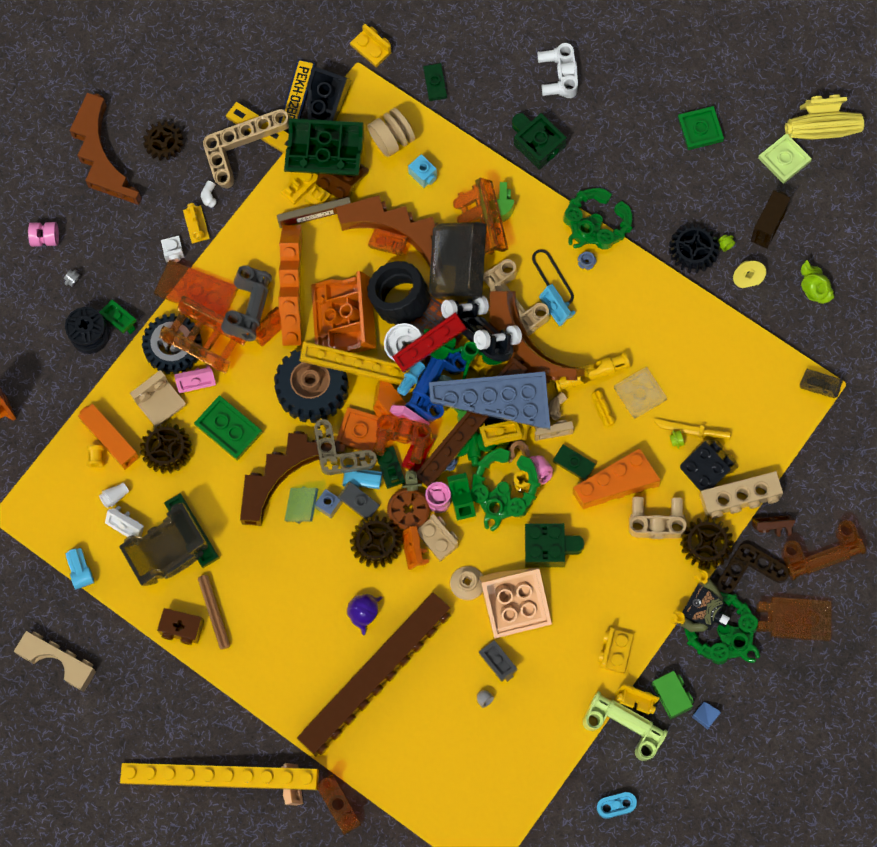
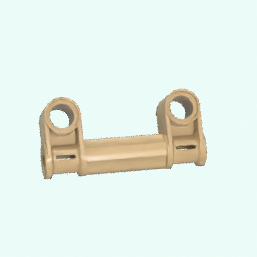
[480,259,550,336]

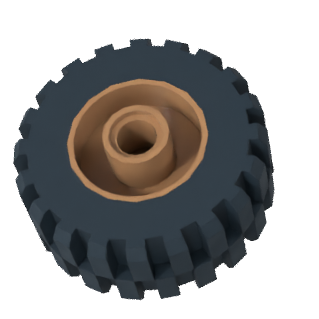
[274,347,349,423]

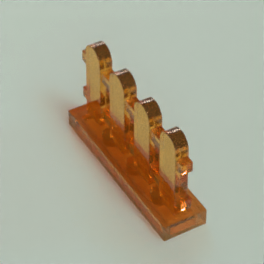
[453,178,508,262]

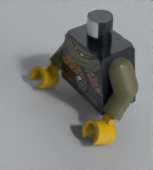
[671,570,731,632]

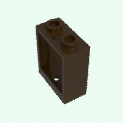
[751,190,791,249]

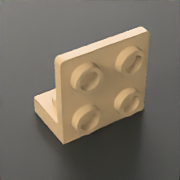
[130,370,186,427]

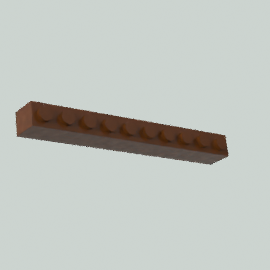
[297,592,451,757]

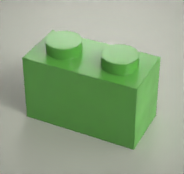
[652,671,694,720]

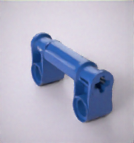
[405,348,466,422]

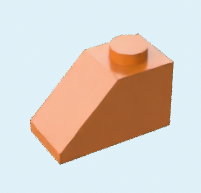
[373,380,406,423]

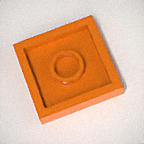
[336,407,384,452]

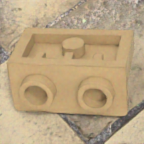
[417,514,459,562]

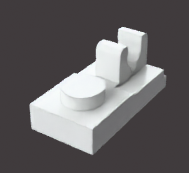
[105,506,144,543]

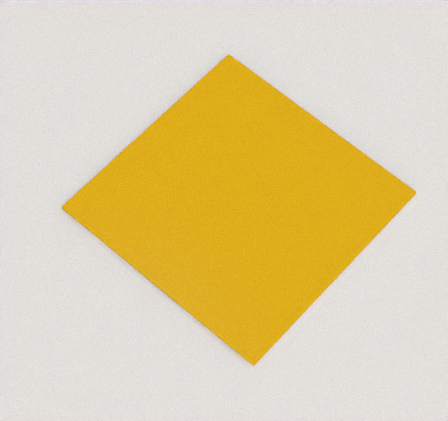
[0,63,846,847]

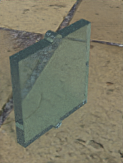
[284,486,318,524]

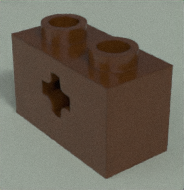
[157,608,204,645]

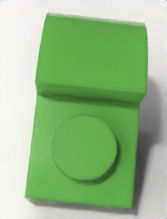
[484,182,514,224]

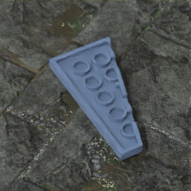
[429,372,551,430]

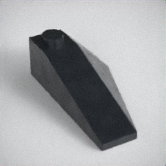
[307,66,351,121]

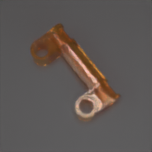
[781,520,866,581]

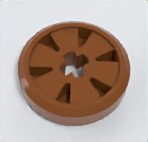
[387,488,430,531]

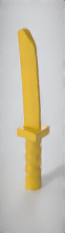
[654,418,731,440]

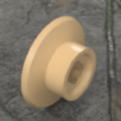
[450,566,483,600]

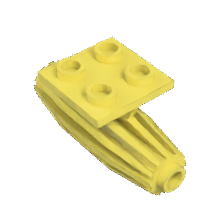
[785,95,864,140]

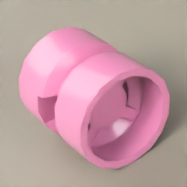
[28,222,59,247]
[425,482,451,513]

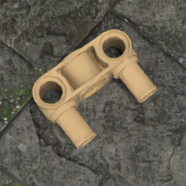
[629,497,687,539]

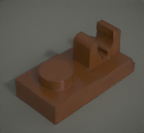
[752,515,795,537]

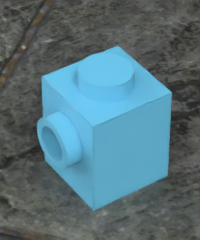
[408,154,437,188]

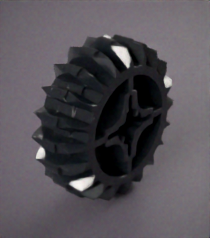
[669,223,720,274]

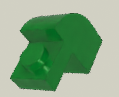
[447,473,476,521]

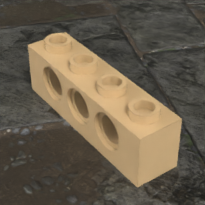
[700,471,783,519]

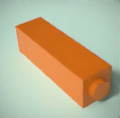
[78,404,139,470]

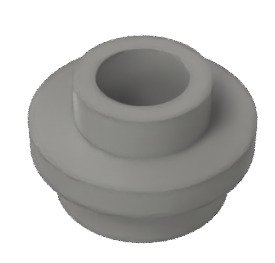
[64,269,81,287]

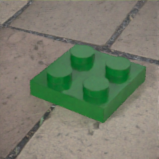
[678,106,724,150]

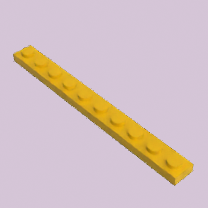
[120,763,319,790]

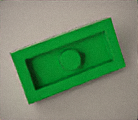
[99,300,137,335]

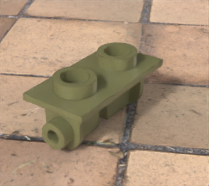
[402,470,422,491]

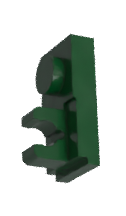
[375,446,405,489]

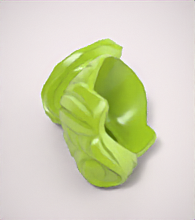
[801,260,834,304]

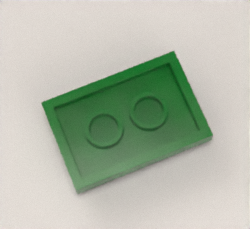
[194,395,263,461]

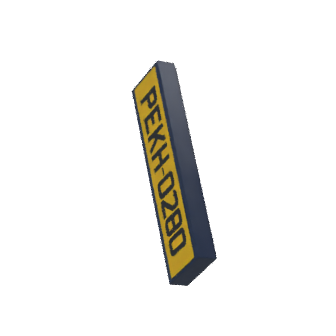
[279,60,316,129]

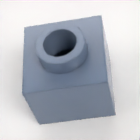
[314,489,342,519]

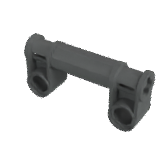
[221,265,272,341]

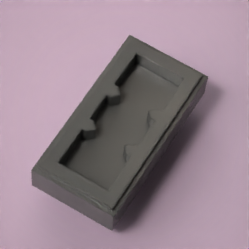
[337,482,380,521]

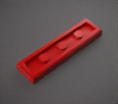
[392,312,467,373]

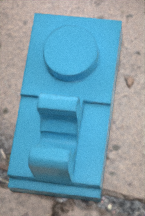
[539,284,575,327]

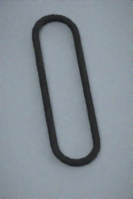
[532,249,574,303]

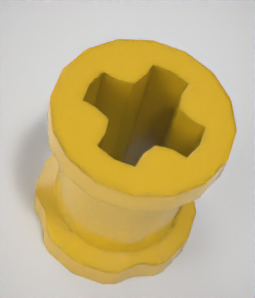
[87,445,104,468]
[514,471,531,493]

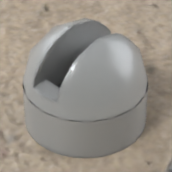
[477,690,494,708]

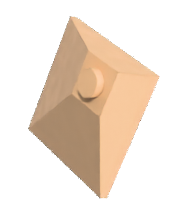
[479,568,552,639]

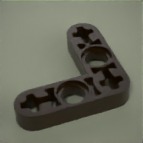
[717,544,789,594]

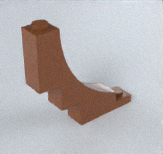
[70,93,142,205]

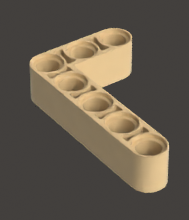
[203,109,292,188]

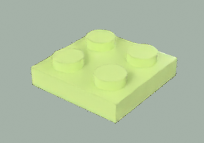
[758,134,812,184]

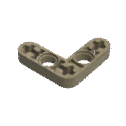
[314,419,377,475]

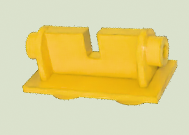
[183,203,210,244]
[615,684,660,715]

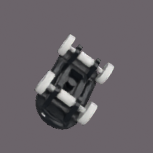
[441,296,522,362]

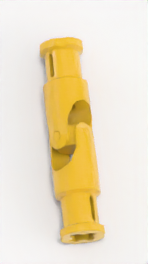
[553,352,630,393]

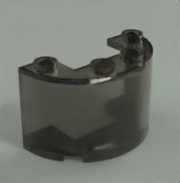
[119,503,208,586]

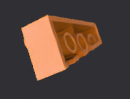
[573,448,661,509]

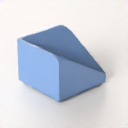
[692,702,721,730]

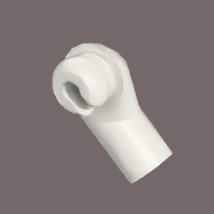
[201,180,217,208]

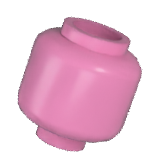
[530,455,553,484]

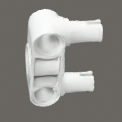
[537,43,578,98]

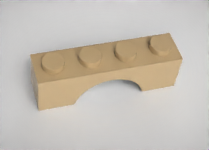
[14,631,96,692]

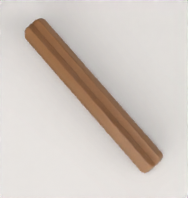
[198,575,230,650]

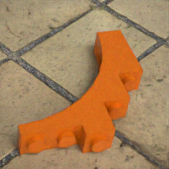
[278,225,302,346]

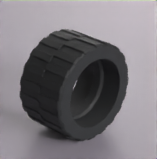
[367,261,430,325]

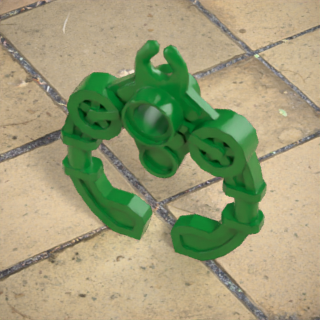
[563,188,632,249]
[471,448,541,531]
[684,592,760,665]

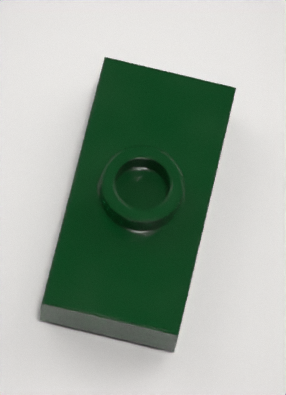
[423,63,447,101]
[553,445,596,481]

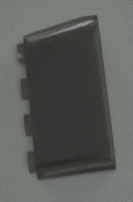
[429,222,487,303]

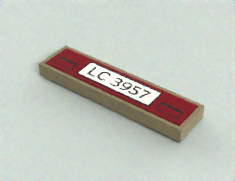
[277,197,351,228]

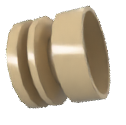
[367,107,415,157]

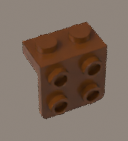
[316,164,369,199]

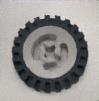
[142,313,202,374]

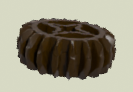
[140,422,192,474]
[350,516,403,568]
[680,517,734,570]

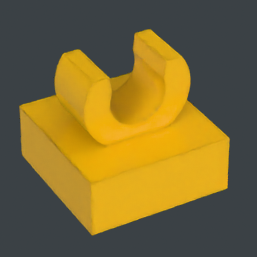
[305,184,331,206]

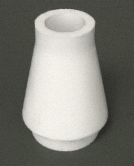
[99,483,129,508]

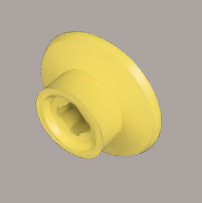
[733,261,766,288]

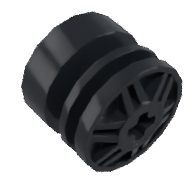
[65,307,110,354]

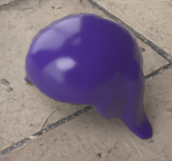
[347,594,382,635]

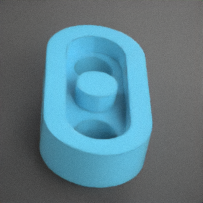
[597,792,637,819]

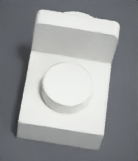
[161,236,184,263]

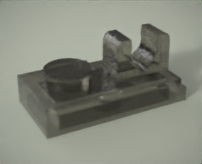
[799,369,843,398]

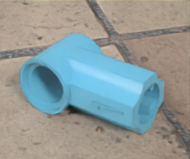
[342,465,382,489]
[65,548,94,590]

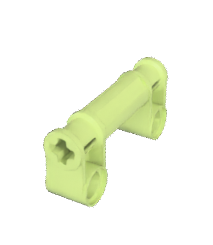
[583,691,668,761]

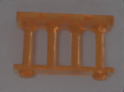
[159,295,249,374]

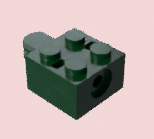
[512,113,567,170]
[525,523,584,568]

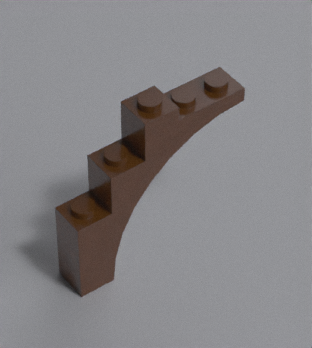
[240,431,347,526]

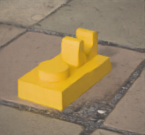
[281,173,318,205]
[479,421,522,447]

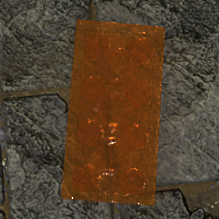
[154,260,238,322]

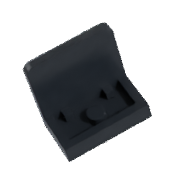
[680,439,738,491]

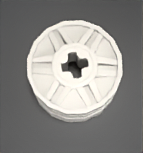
[384,323,425,362]

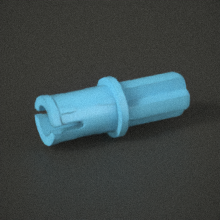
[397,362,426,396]

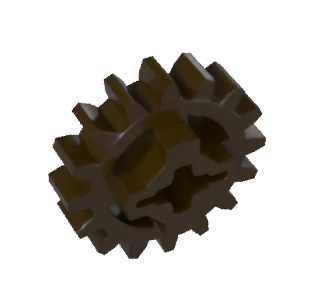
[143,121,184,161]

